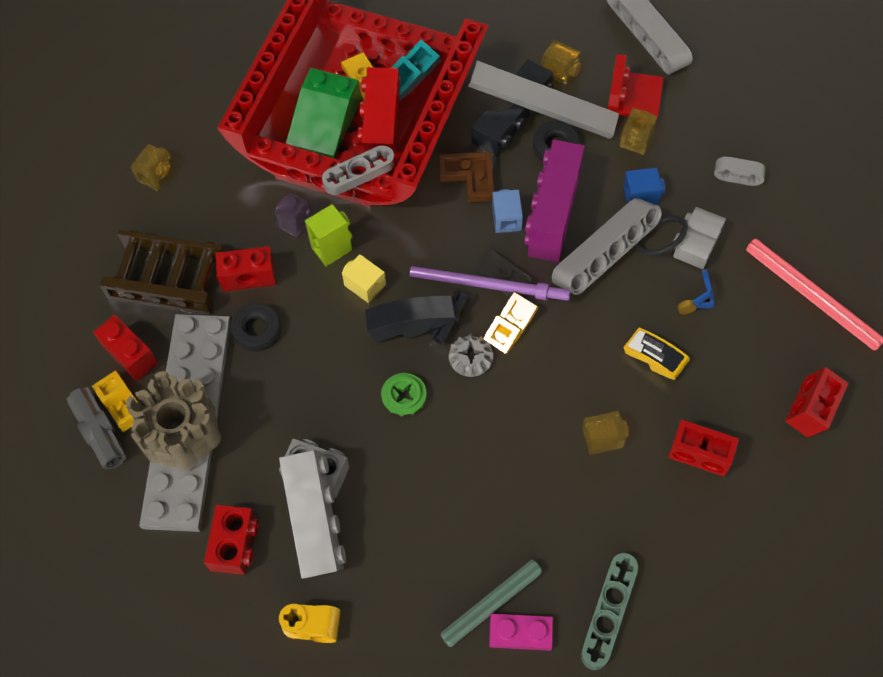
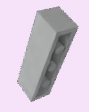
[279,450,346,579]

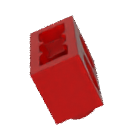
[785,367,848,438]
[668,419,739,477]
[204,505,259,575]

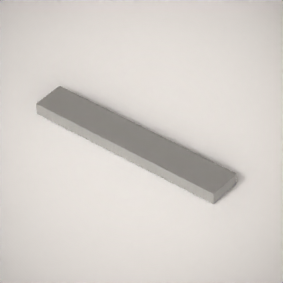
[468,61,619,139]

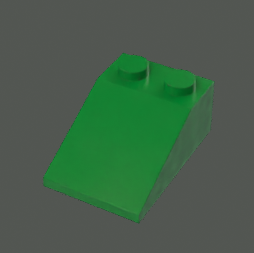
[286,68,361,159]

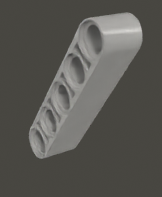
[607,0,693,74]
[552,198,662,295]

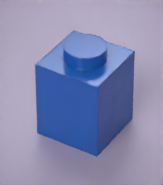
[623,168,665,205]

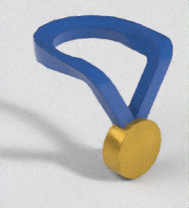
[678,269,715,314]

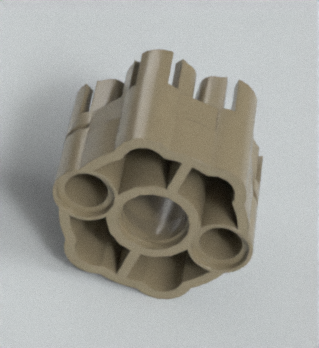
[126,371,221,470]

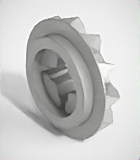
[449,334,493,377]

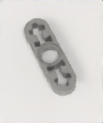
[322,146,395,195]

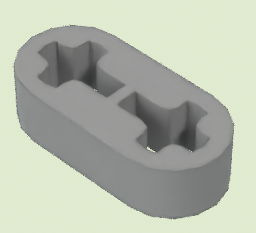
[714,157,766,186]

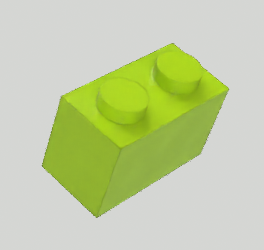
[305,204,353,266]

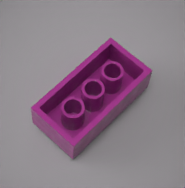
[524,140,585,263]

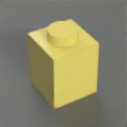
[342,254,386,303]

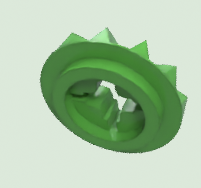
[381,373,427,417]

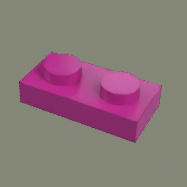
[489,614,553,651]

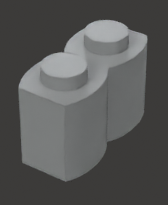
[673,207,726,269]

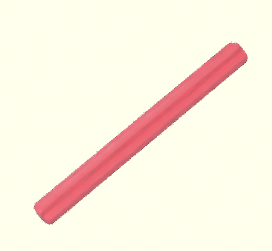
[746,239,883,350]

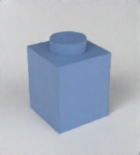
[492,189,523,233]

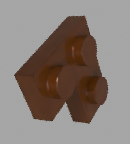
[439,152,494,202]

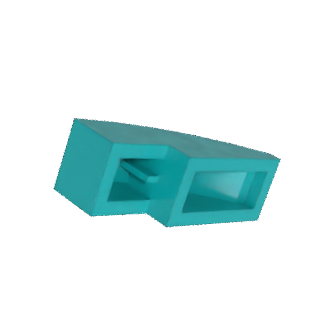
[392,40,441,102]

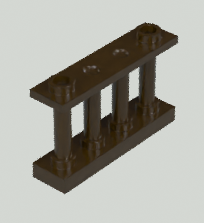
[99,230,224,315]

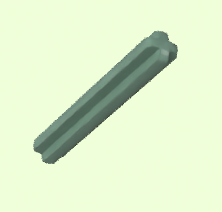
[441,560,542,647]

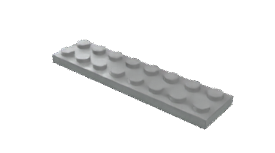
[139,314,231,532]

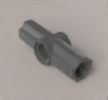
[66,387,127,470]

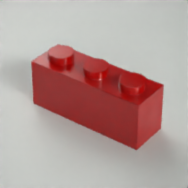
[358,67,401,152]

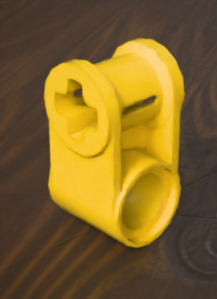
[279,604,341,643]

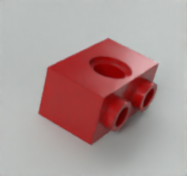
[216,246,276,292]

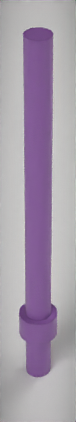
[410,266,571,301]

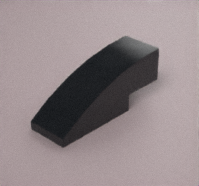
[365,296,457,343]

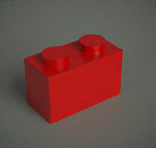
[93,315,158,381]

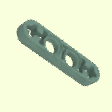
[581,553,638,670]

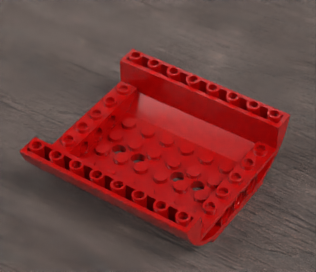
[218,0,489,207]

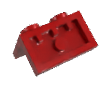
[608,54,663,120]

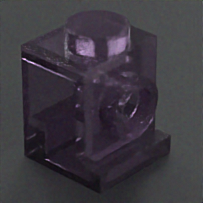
[275,192,311,237]

